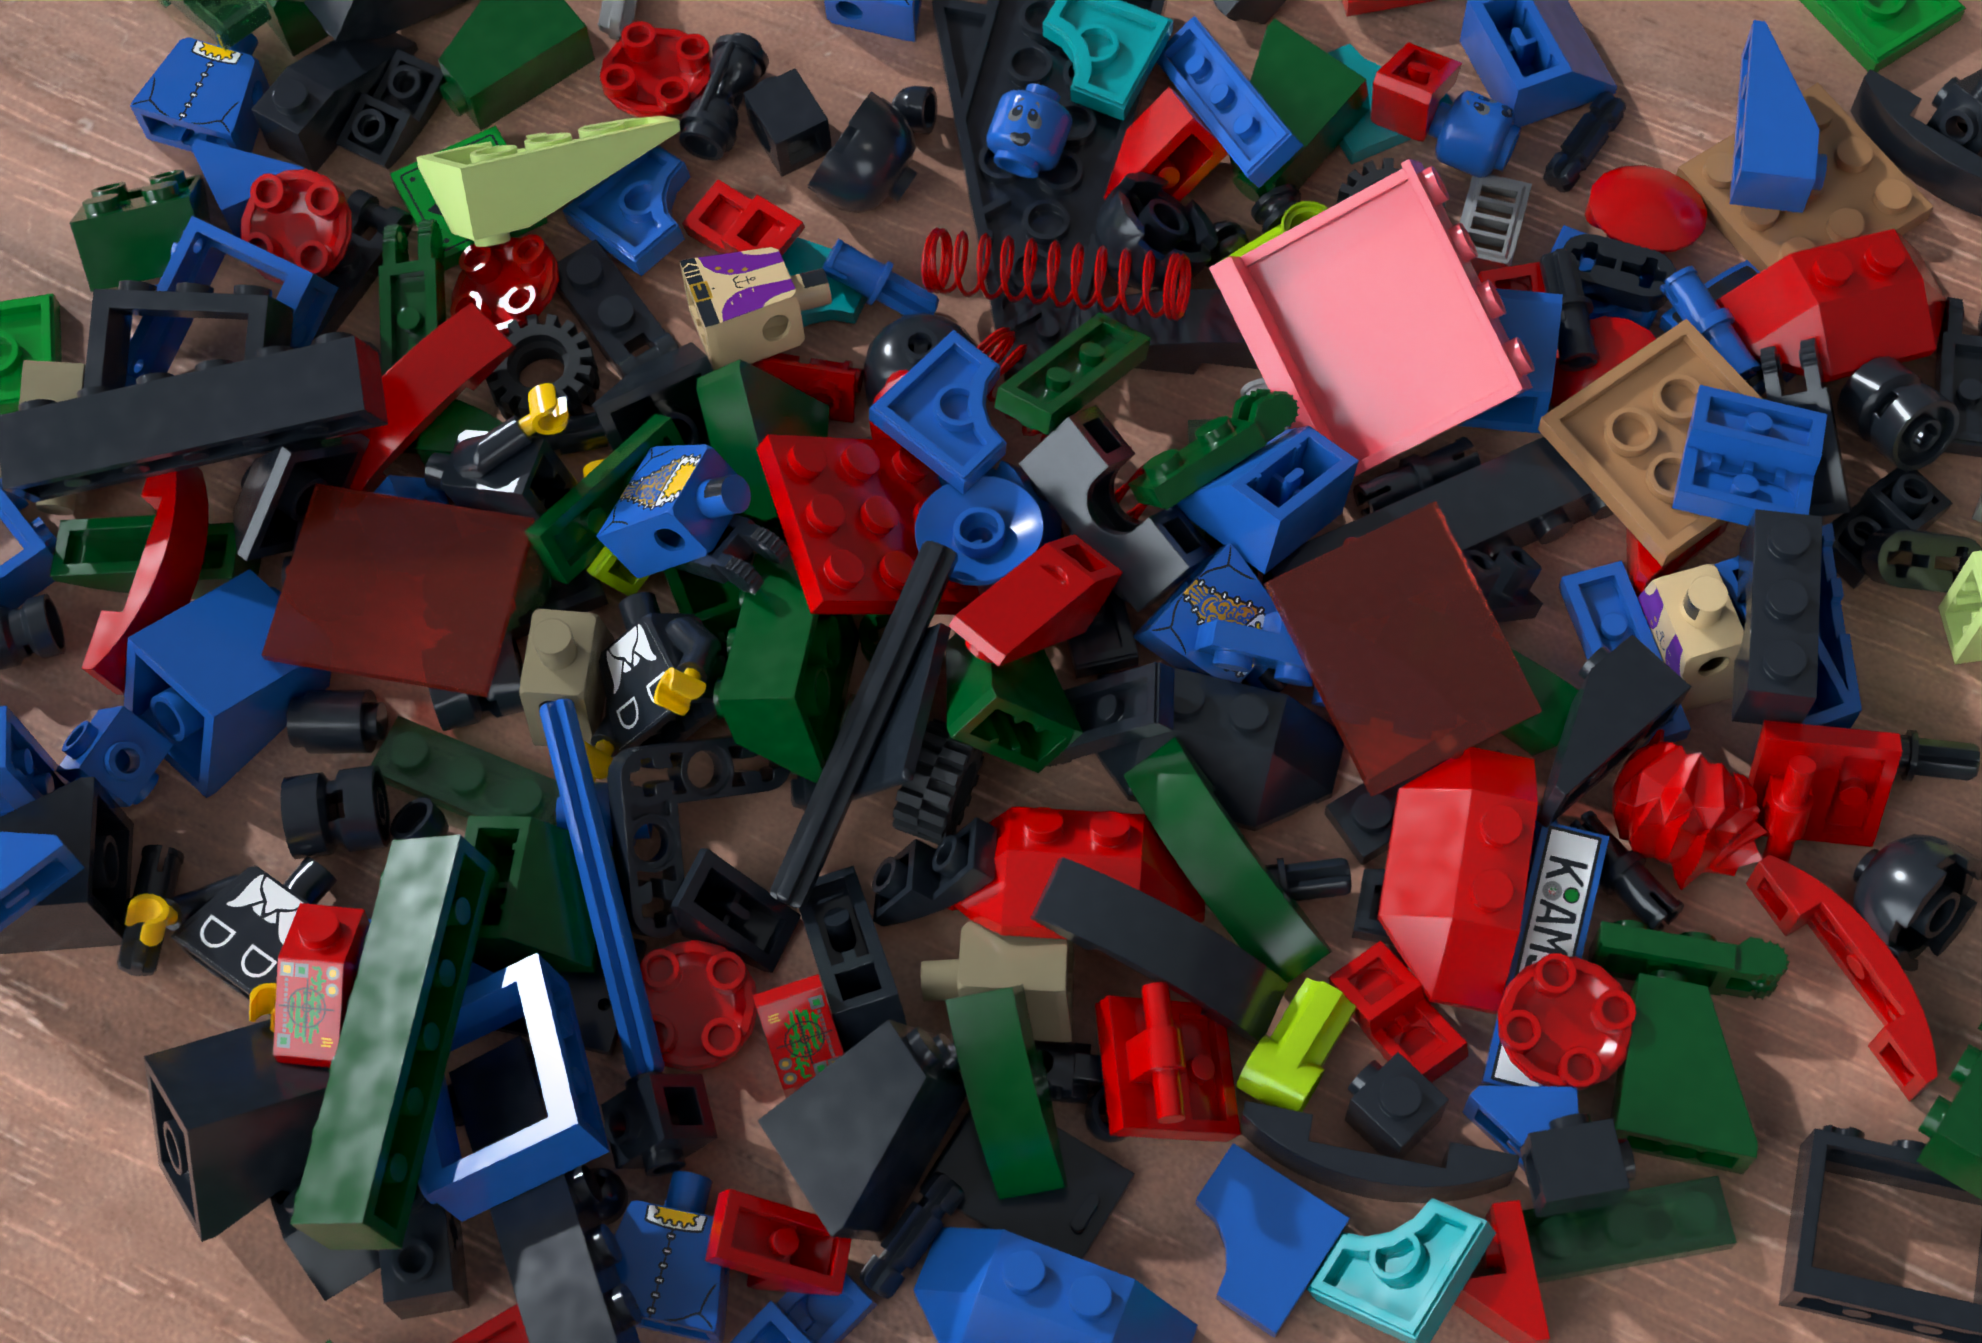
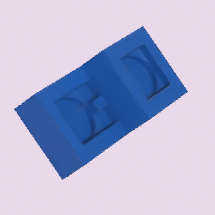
[729,1272,878,1343]

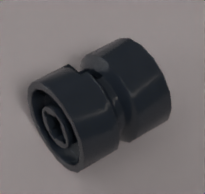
[1837,356,1959,471]
[423,630,524,731]
[280,765,391,860]

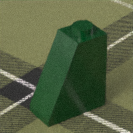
[438,0,595,131]
[1229,18,1370,202]
[696,359,830,549]
[946,633,1083,773]
[1610,970,1758,1175]

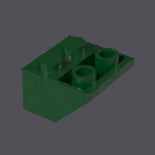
[70,170,211,292]
[464,816,615,973]

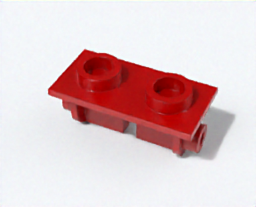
[751,353,863,423]

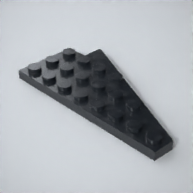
[932,0,1167,381]

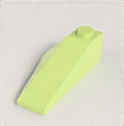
[417,116,681,247]

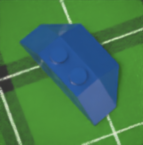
[914,1227,1198,1343]

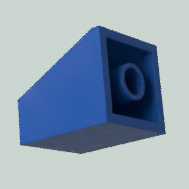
[124,569,335,798]

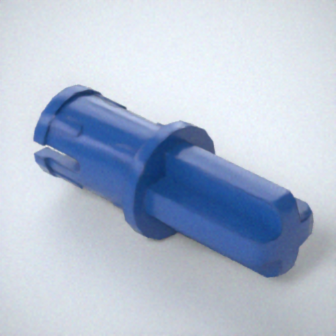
[822,238,939,316]

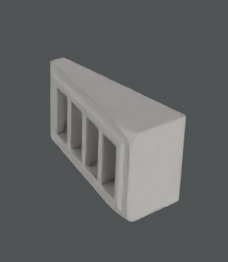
[1460,174,1532,276]

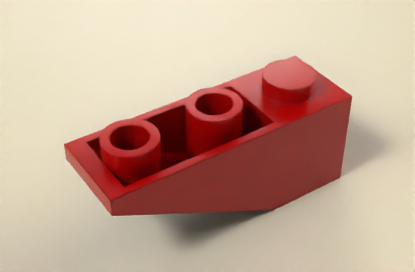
[949,534,1123,666]

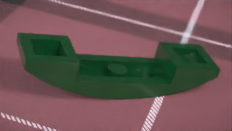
[1123,736,1332,984]

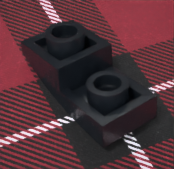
[336,49,446,170]
[1831,468,1953,589]
[872,817,997,927]

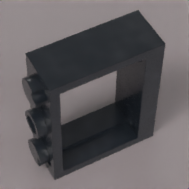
[83,280,294,454]
[1778,1125,1982,1343]

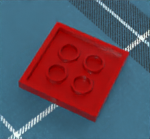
[756,434,980,615]

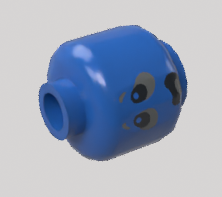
[986,84,1072,178]
[1428,91,1522,178]

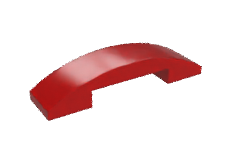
[326,303,517,521]
[81,467,209,695]
[1746,855,1938,1102]

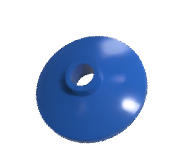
[915,476,1044,586]

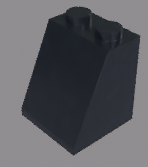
[0,776,134,954]
[144,1019,330,1241]
[758,1020,967,1241]

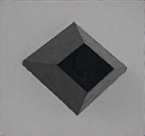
[592,342,713,452]
[232,433,370,561]

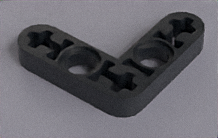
[607,735,791,938]

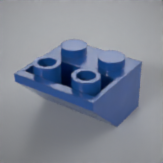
[1460,0,1617,127]
[1458,288,1563,434]
[1177,426,1359,574]

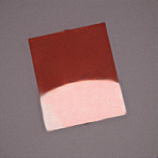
[262,484,535,697]
[1264,501,1542,797]

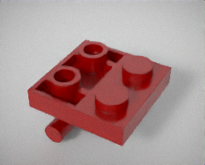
[1748,720,1903,863]
[1095,982,1241,1142]

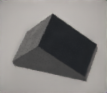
[671,848,801,973]

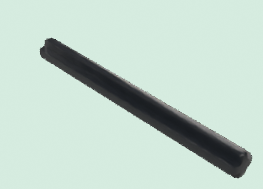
[770,541,958,909]

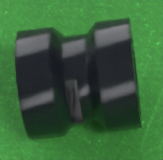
[0,594,65,670]

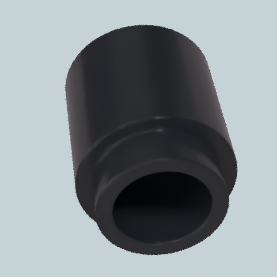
[287,689,388,754]

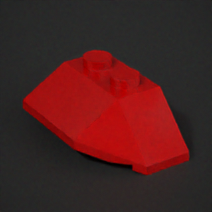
[1716,228,1946,382]
[1377,747,1538,1014]
[947,806,1206,939]

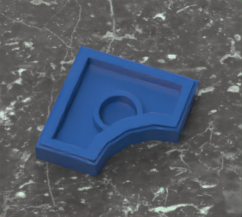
[562,145,691,276]
[869,330,1007,495]
[1195,1143,1350,1338]

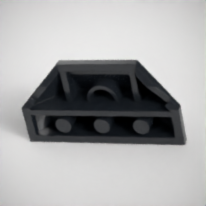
[1095,666,1347,831]

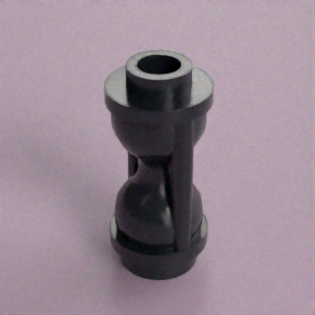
[679,33,769,161]

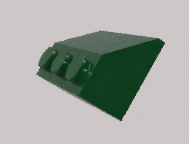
[714,553,859,783]

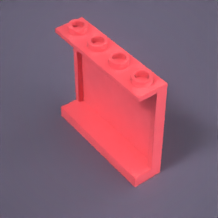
[1209,159,1535,478]

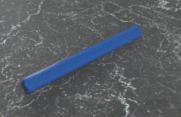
[539,699,665,1078]

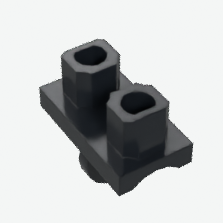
[1420,546,1543,637]

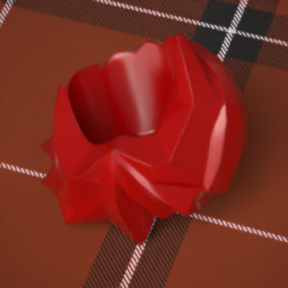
[1612,729,1768,891]

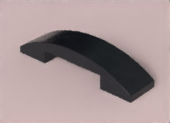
[1850,69,1982,217]
[1030,857,1288,1045]
[1240,1101,1520,1203]

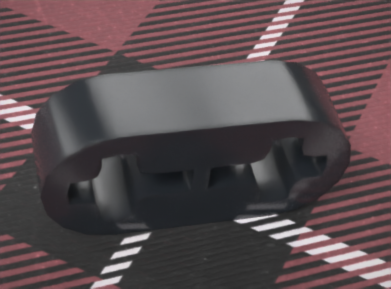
[1563,234,1676,312]
[1861,528,1982,593]

